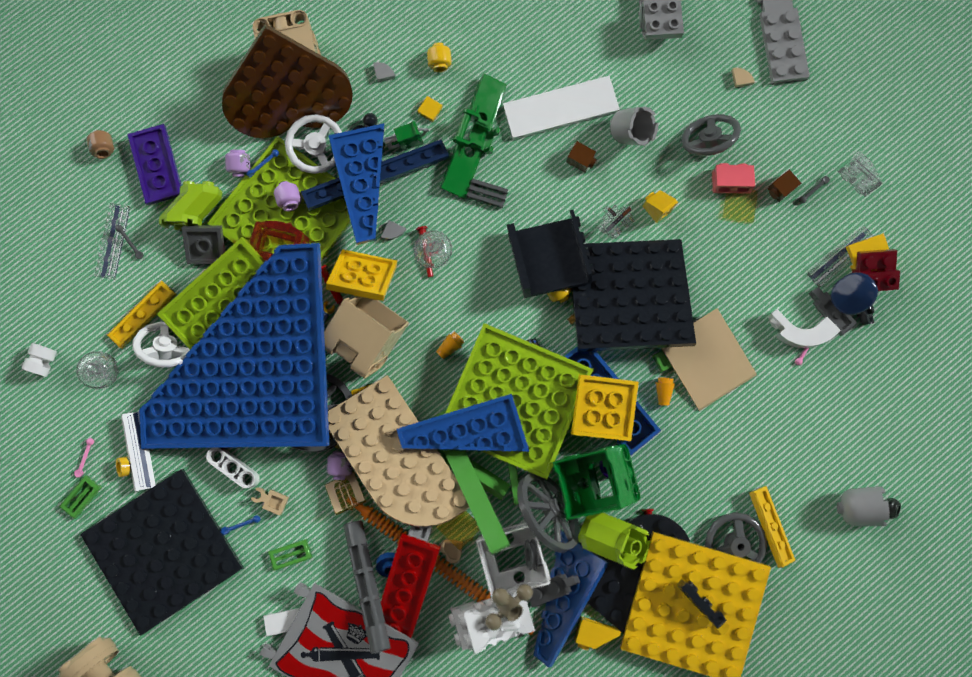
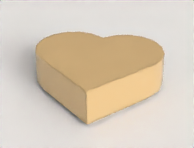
[440,539,463,564]

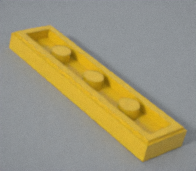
[107,280,176,349]
[749,486,796,568]

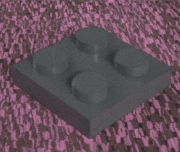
[182,225,225,264]

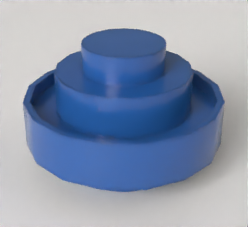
[376,552,395,577]

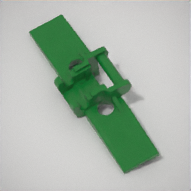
[440,73,507,199]

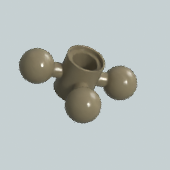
[485,584,533,631]

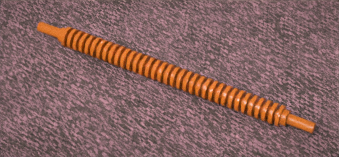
[346,496,534,636]

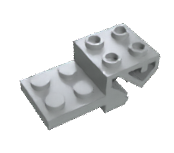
[639,0,684,40]

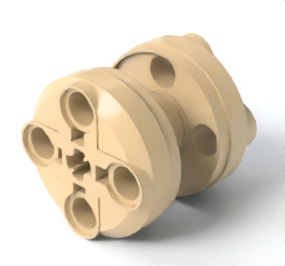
[58,637,141,677]

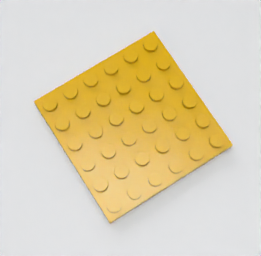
[620,532,771,677]

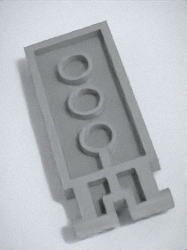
[757,0,810,84]

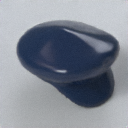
[831,272,878,315]

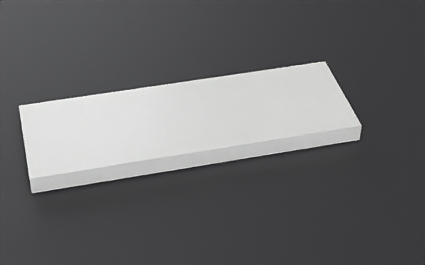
[503,76,620,140]

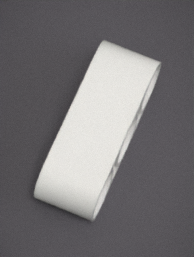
[206,448,260,488]

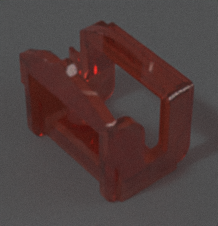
[250,221,310,261]

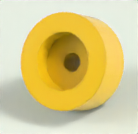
[116,457,130,477]

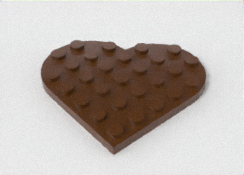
[222,24,353,138]

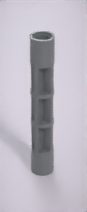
[343,520,391,654]

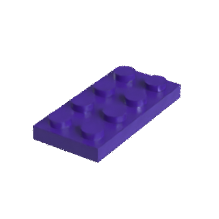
[127,124,182,205]

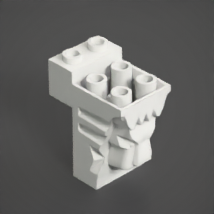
[448,593,535,654]

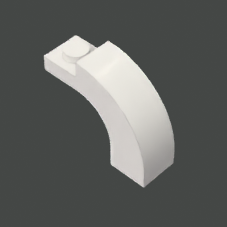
[768,309,841,348]

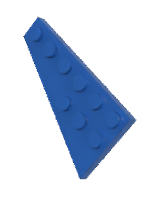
[533,530,609,667]

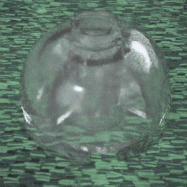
[414,230,452,269]
[76,351,119,390]

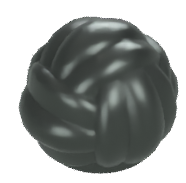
[884,498,901,519]

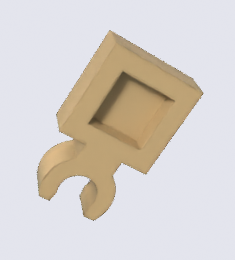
[251,487,289,516]

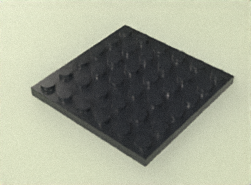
[572,239,696,352]
[80,469,244,636]

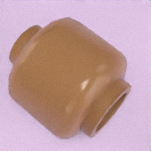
[87,130,114,159]

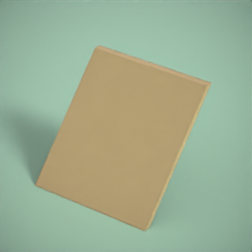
[661,308,757,411]

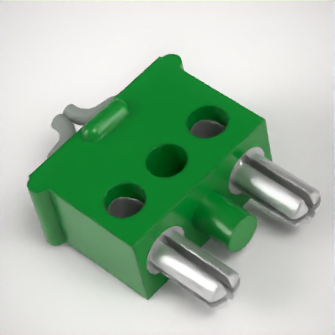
[384,121,429,151]

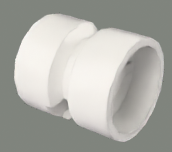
[21,343,57,377]

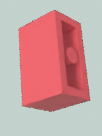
[712,163,755,194]

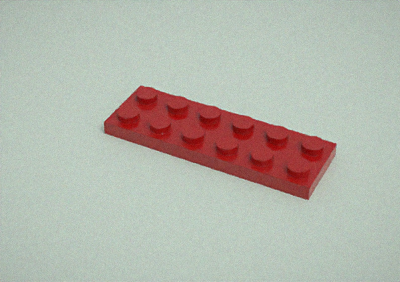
[381,533,441,638]

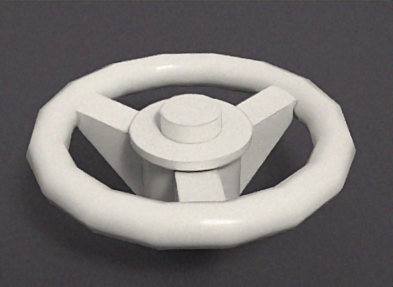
[285,114,342,174]
[132,322,190,368]

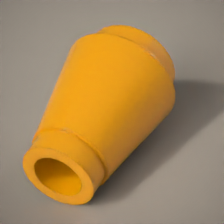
[436,331,465,359]
[656,377,675,405]

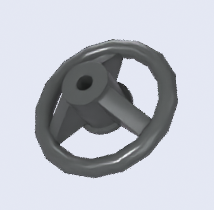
[681,114,741,156]
[705,512,768,563]

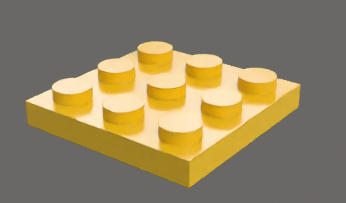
[326,249,397,301]
[571,374,639,441]

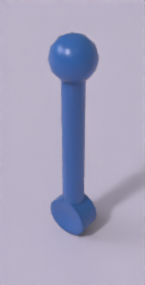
[246,150,279,178]
[221,515,260,535]

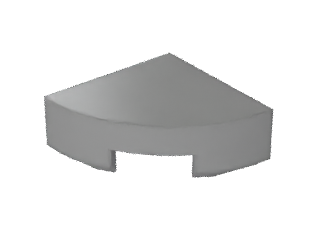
[373,62,396,82]
[381,220,406,240]

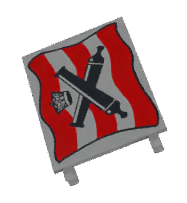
[260,582,419,677]

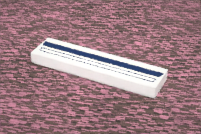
[121,412,156,492]

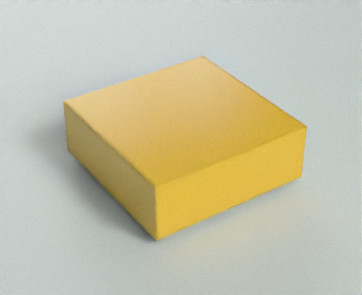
[417,96,443,122]

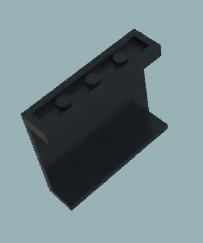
[507,210,595,298]

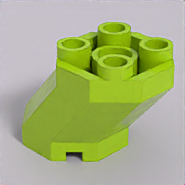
[159,181,222,231]
[578,513,650,569]

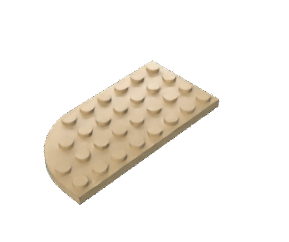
[328,375,470,527]

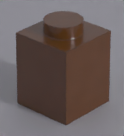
[566,141,597,173]
[767,169,802,202]

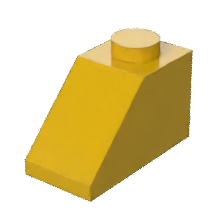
[643,190,678,223]
[574,616,621,650]

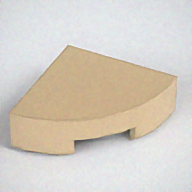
[731,68,755,88]

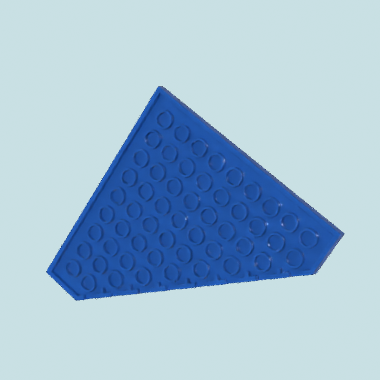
[139,243,329,449]

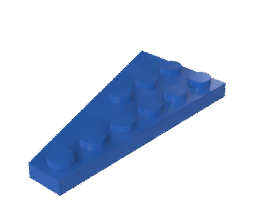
[328,123,384,245]
[396,394,529,452]

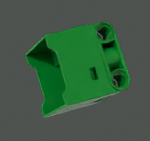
[552,444,640,520]

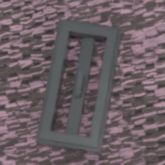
[467,179,508,208]

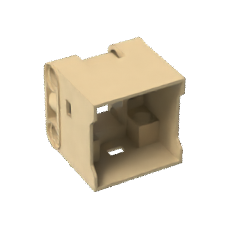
[253,10,321,55]
[324,296,409,379]

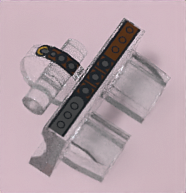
[599,205,635,239]

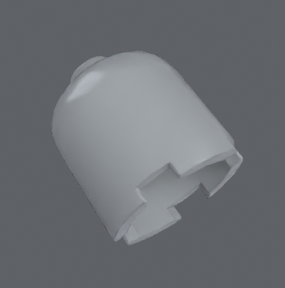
[610,107,659,146]
[837,486,889,526]

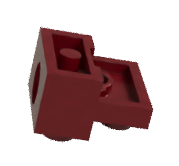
[852,249,900,291]

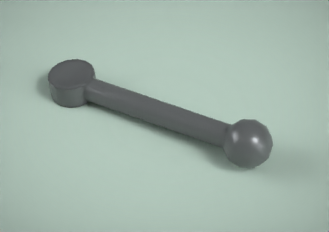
[799,176,830,204]
[115,225,144,259]

